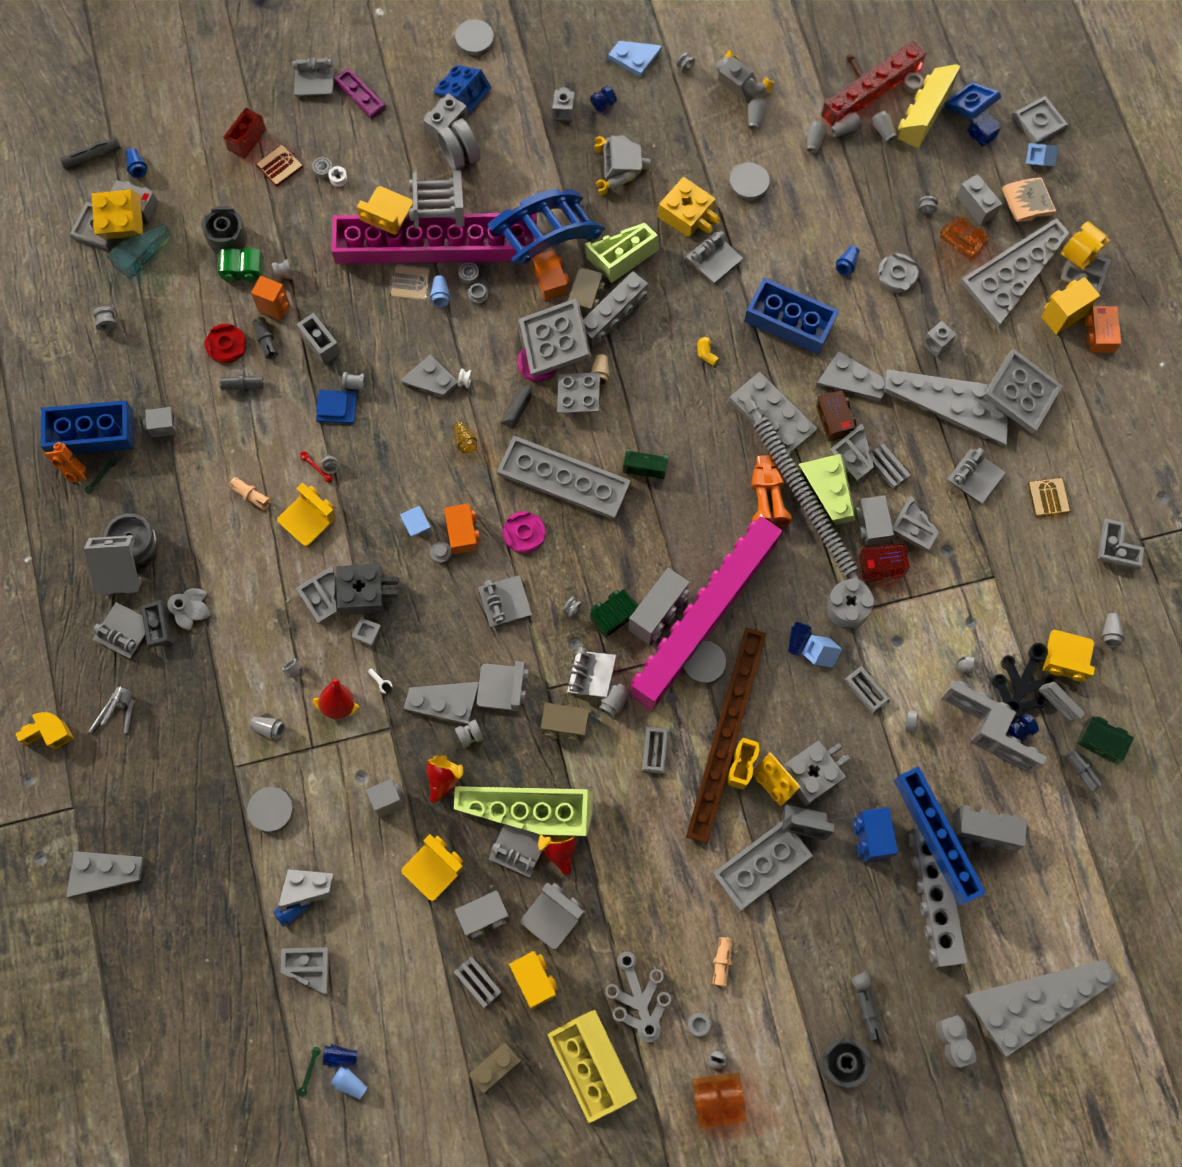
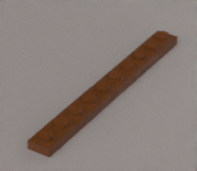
[686,627,767,844]

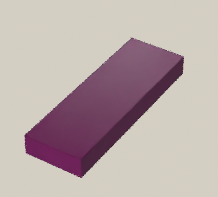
[334,67,386,120]

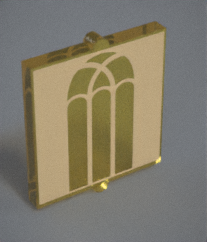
[1028,477,1071,517]

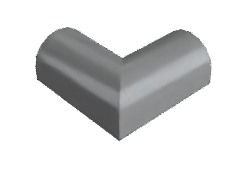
[1097,518,1145,569]

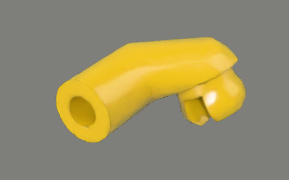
[697,337,719,367]

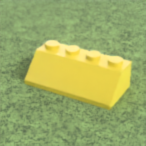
[897,65,960,149]
[547,1010,637,1123]

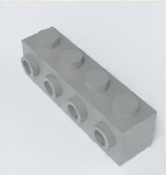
[583,271,648,349]

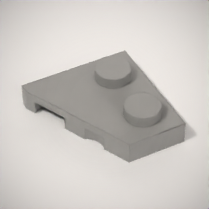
[401,355,458,398]
[830,424,874,482]
[892,496,939,552]
[296,566,338,625]
[278,869,334,911]
[280,947,329,994]

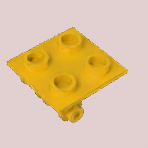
[753,752,800,807]

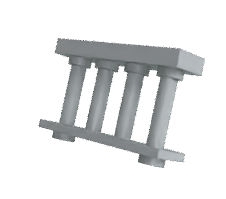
[409,170,464,229]

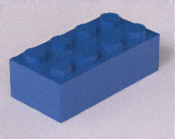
[744,278,839,355]
[41,400,134,455]

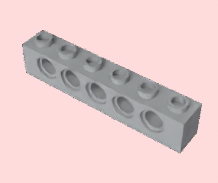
[907,827,967,968]

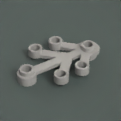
[605,952,671,1042]

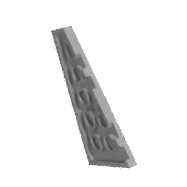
[960,218,1069,327]
[883,369,1008,448]
[963,960,1119,1057]

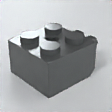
[336,564,400,615]

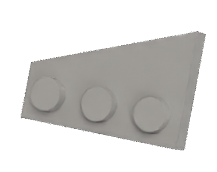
[816,351,885,402]
[404,682,479,725]
[66,851,144,898]

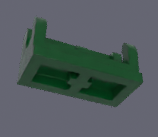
[623,448,668,479]

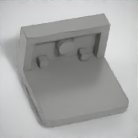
[477,661,529,711]
[521,882,584,950]

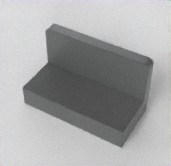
[783,805,834,840]

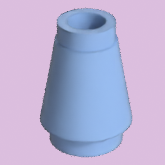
[430,276,451,307]
[330,1067,367,1100]

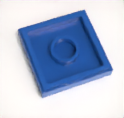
[944,82,1001,119]

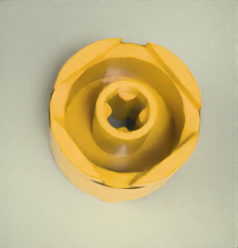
[1061,221,1110,270]

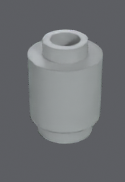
[599,683,630,717]

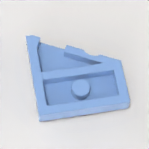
[609,41,661,78]

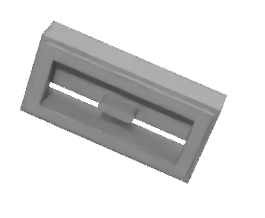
[870,443,910,489]
[844,666,890,714]
[1039,682,1085,721]
[642,727,668,774]
[454,956,502,1008]

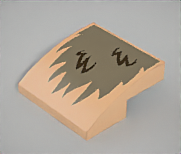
[1002,178,1056,222]

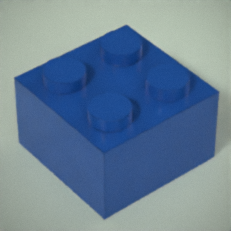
[852,807,898,863]

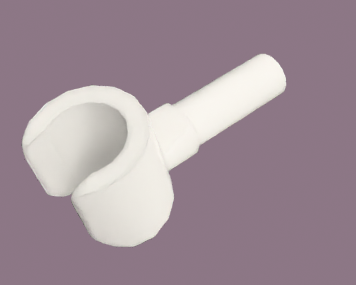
[368,668,393,694]

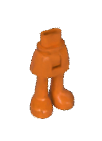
[751,455,792,527]

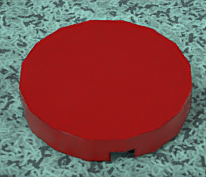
[205,324,247,364]

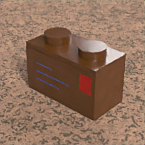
[816,390,857,442]

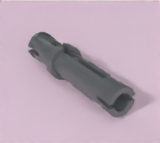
[60,136,121,170]

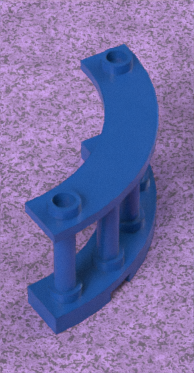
[487,189,606,267]

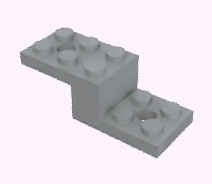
[941,681,1047,773]

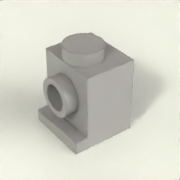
[552,87,574,121]

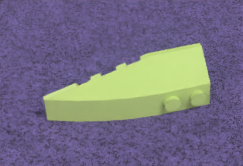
[454,786,593,836]

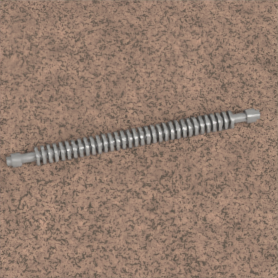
[744,398,868,587]

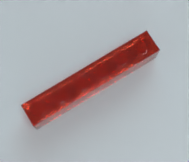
[821,40,926,127]

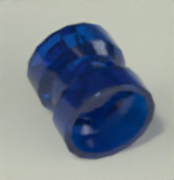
[590,85,617,113]
[1008,713,1039,742]

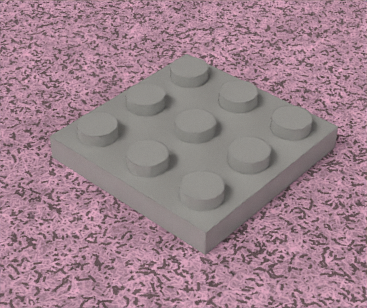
[519,298,591,377]
[982,349,1063,434]

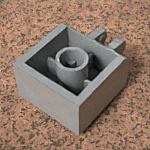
[782,740,851,807]

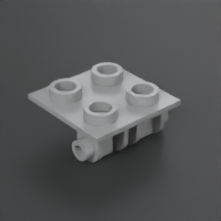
[292,57,335,96]
[686,231,743,283]
[557,372,600,418]
[947,448,1006,504]
[478,575,532,627]
[93,602,145,659]
[567,647,617,698]
[488,824,544,878]

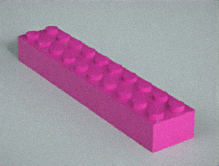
[332,213,537,264]
[630,516,782,712]

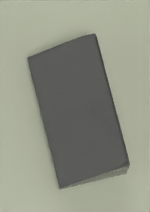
[500,385,532,429]
[140,600,174,647]

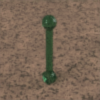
[84,457,116,494]
[297,1047,321,1097]

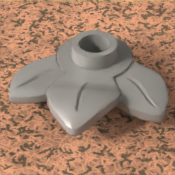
[167,588,210,630]

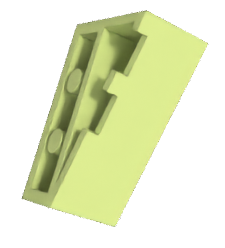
[584,223,659,283]
[799,454,856,525]

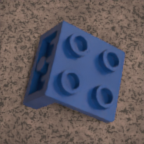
[433,65,492,114]

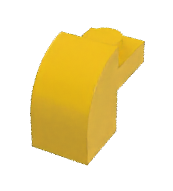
[15,712,74,750]

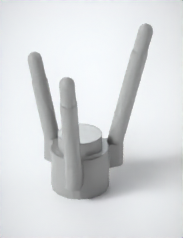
[89,687,135,734]

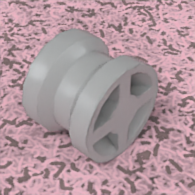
[272,259,293,283]
[93,306,117,331]

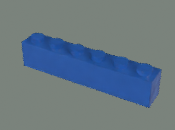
[894,766,986,906]

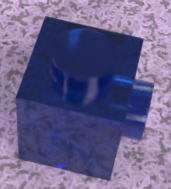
[967,109,1002,147]

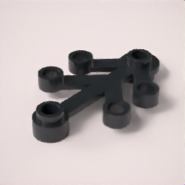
[992,643,1056,721]

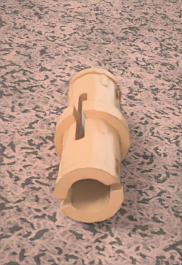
[229,477,271,510]
[712,937,734,987]

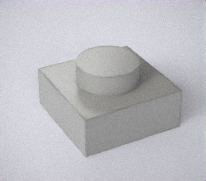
[352,617,382,647]

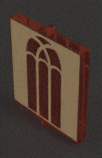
[255,144,303,187]

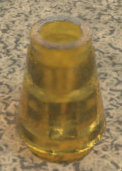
[453,421,477,454]

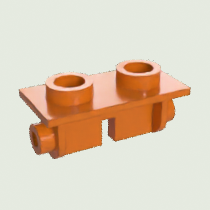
[45,442,87,483]

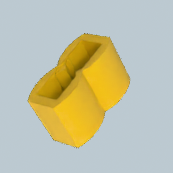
[727,738,759,790]

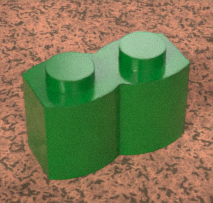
[218,248,263,282]

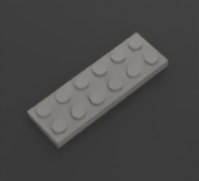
[497,435,631,520]

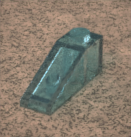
[108,224,172,280]

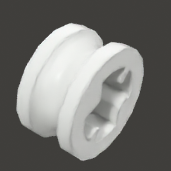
[329,166,348,187]
[458,368,472,389]

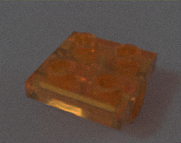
[940,216,990,260]
[692,1073,746,1129]

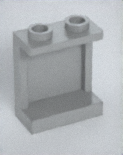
[84,535,142,595]

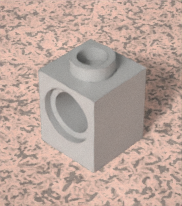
[922,321,957,358]
[143,407,177,438]

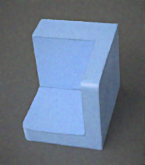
[1026,143,1059,166]
[400,506,432,537]
[802,635,842,668]

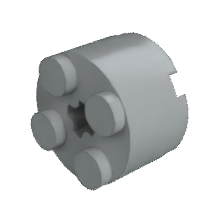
[827,578,874,628]

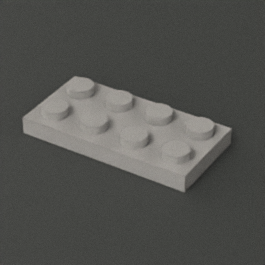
[729,372,817,454]
[712,821,813,911]

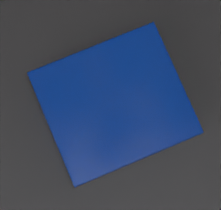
[316,390,357,424]

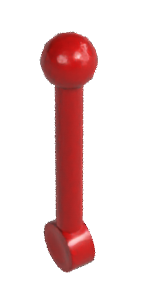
[300,451,333,483]

